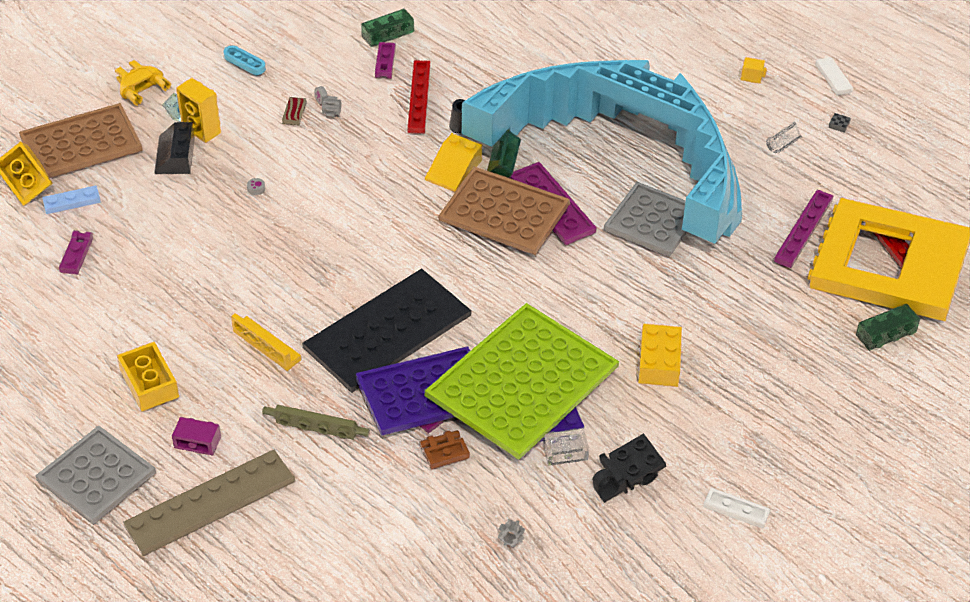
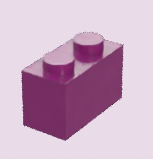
[172,417,221,456]

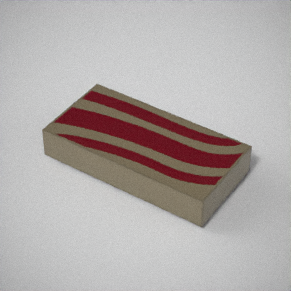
[282,97,307,126]

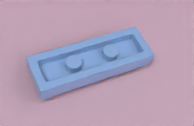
[42,185,101,214]

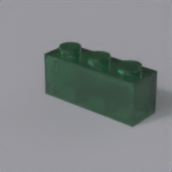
[361,8,414,47]
[487,130,521,178]
[856,304,920,351]

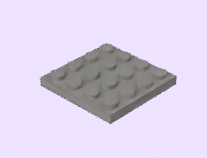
[603,181,687,257]
[35,425,156,525]

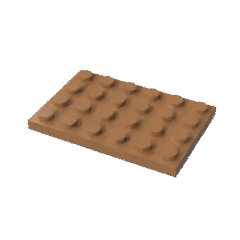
[19,103,143,178]
[438,166,570,255]

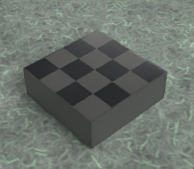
[828,113,851,133]

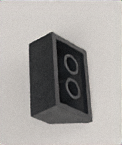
[154,122,195,174]

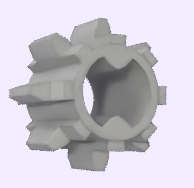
[322,96,342,117]
[498,519,525,547]

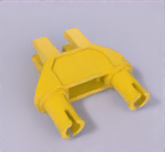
[115,60,171,106]

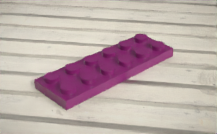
[509,162,597,245]

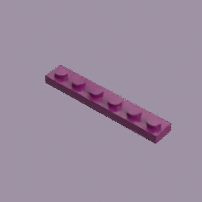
[774,189,834,268]

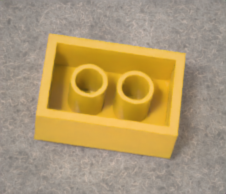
[176,78,221,143]
[638,324,682,387]
[117,341,179,412]

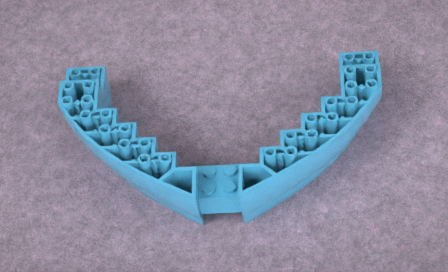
[462,60,742,244]

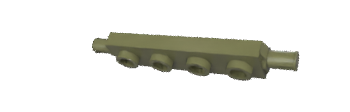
[262,404,370,440]

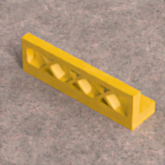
[231,313,301,371]

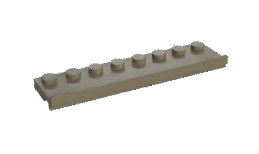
[123,449,295,556]

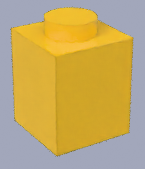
[741,57,767,84]

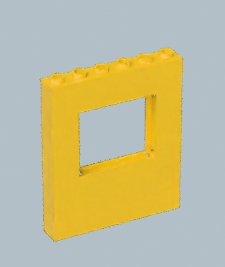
[808,198,970,321]

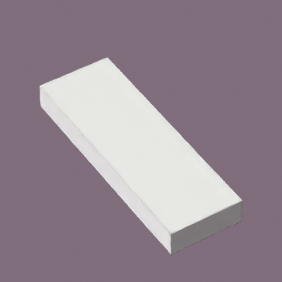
[815,57,853,96]
[703,488,771,529]

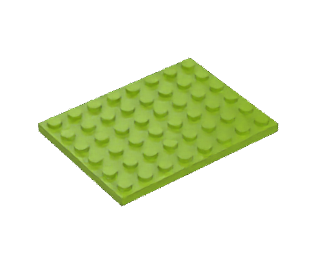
[425,303,619,460]

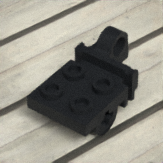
[592,433,666,503]

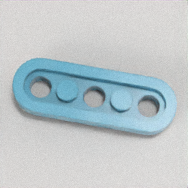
[223,45,266,75]

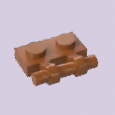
[419,430,470,469]

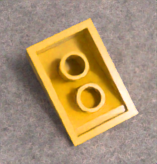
[425,133,482,192]
[0,141,53,206]

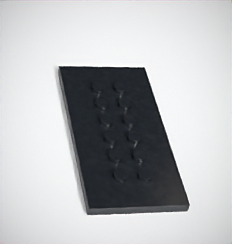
[302,268,472,393]

